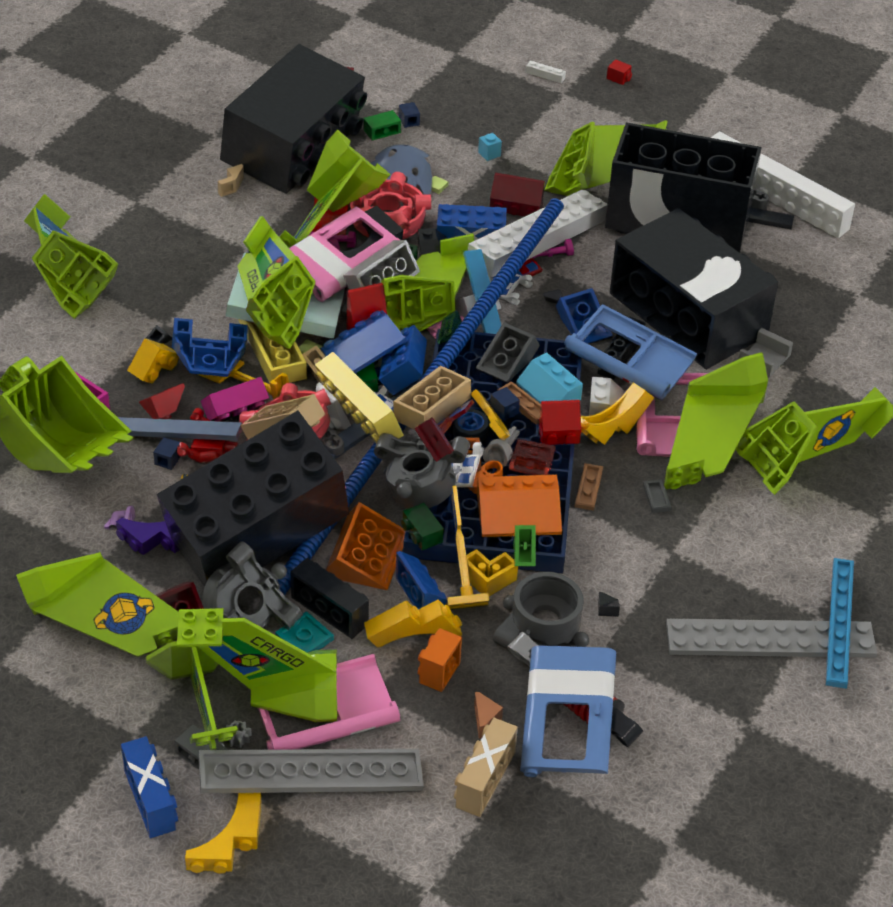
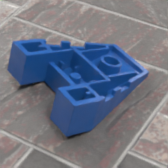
[172,318,248,377]

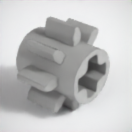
[226,720,251,748]

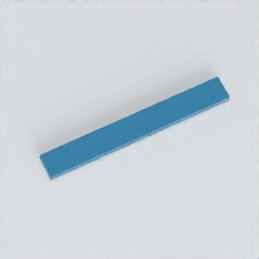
[825,558,854,689]

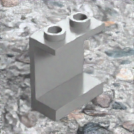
[739,328,793,378]

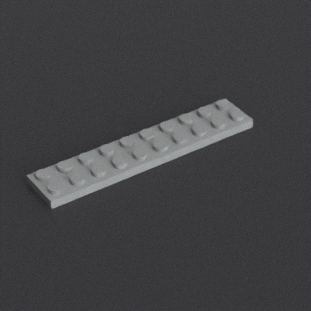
[666,619,877,658]
[198,749,424,793]

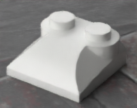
[316,382,351,431]

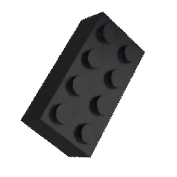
[290,558,369,639]

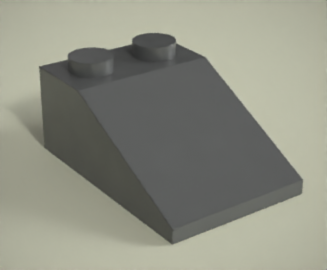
[476,322,540,383]

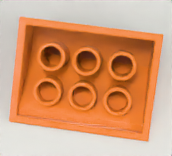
[477,475,562,537]
[326,502,405,590]

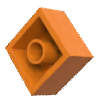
[418,628,462,692]

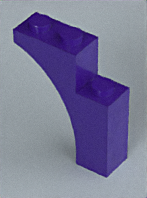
[116,517,179,555]

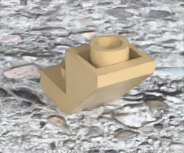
[218,164,244,197]

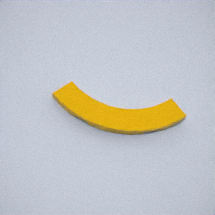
[471,389,510,441]

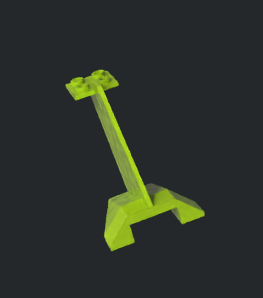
[544,120,668,196]
[381,233,474,332]
[664,352,768,490]

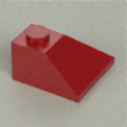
[139,383,185,419]

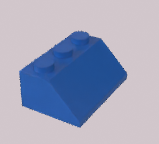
[396,551,447,609]

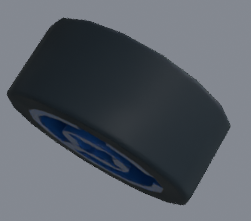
[452,409,489,442]

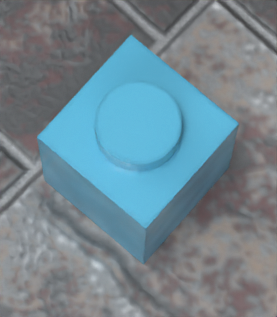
[478,133,502,161]

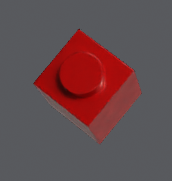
[606,59,632,85]

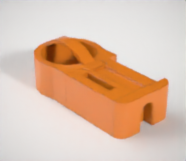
[468,460,503,494]

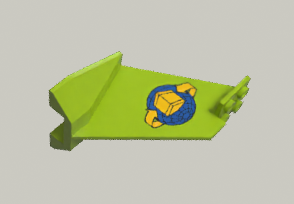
[736,387,893,495]
[16,552,179,657]

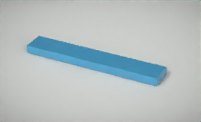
[463,249,502,334]

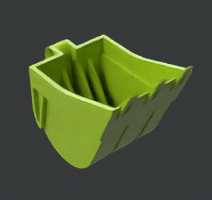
[0,355,134,473]

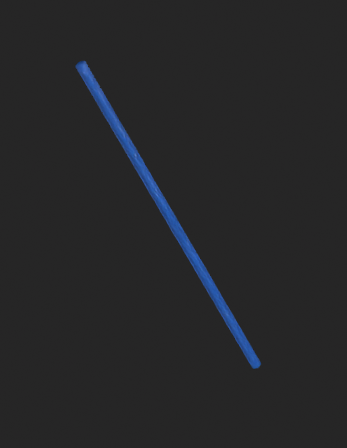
[277,198,564,596]

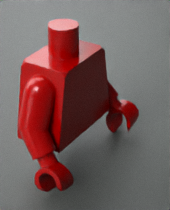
[177,408,239,463]

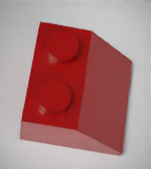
[539,400,581,445]

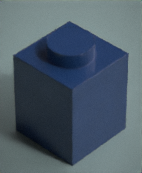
[399,102,420,128]
[490,387,520,421]
[153,437,181,470]

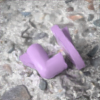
[104,506,135,529]

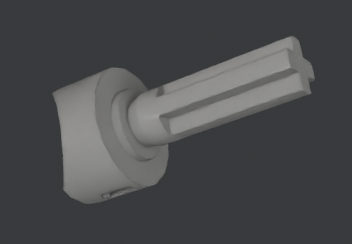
[483,426,520,467]

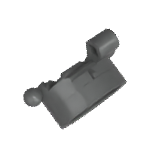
[374,433,470,509]
[203,541,303,630]
[493,572,589,649]

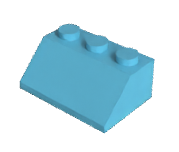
[516,352,583,404]

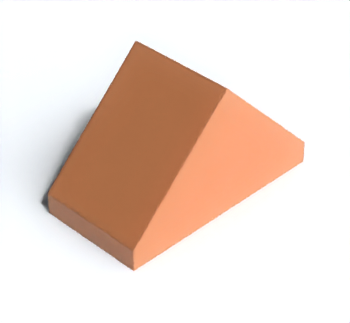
[474,692,503,739]

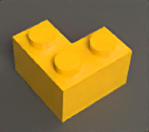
[127,338,179,383]
[466,549,518,597]

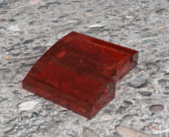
[509,439,556,475]

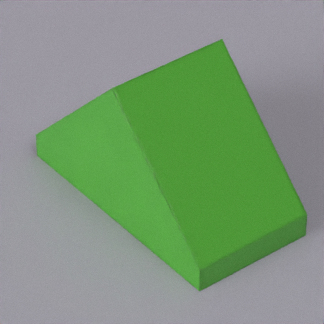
[513,525,536,566]

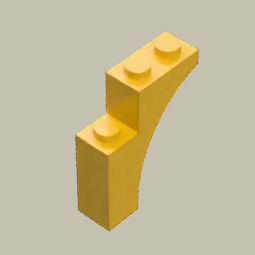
[581,382,654,445]
[364,599,462,648]
[185,793,261,874]

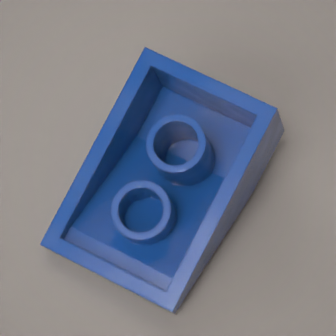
[556,288,613,344]

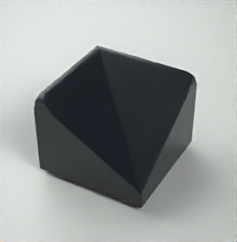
[598,592,620,617]

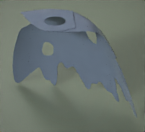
[371,144,432,194]

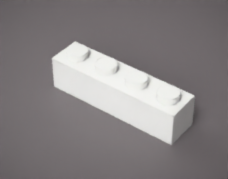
[526,61,566,83]

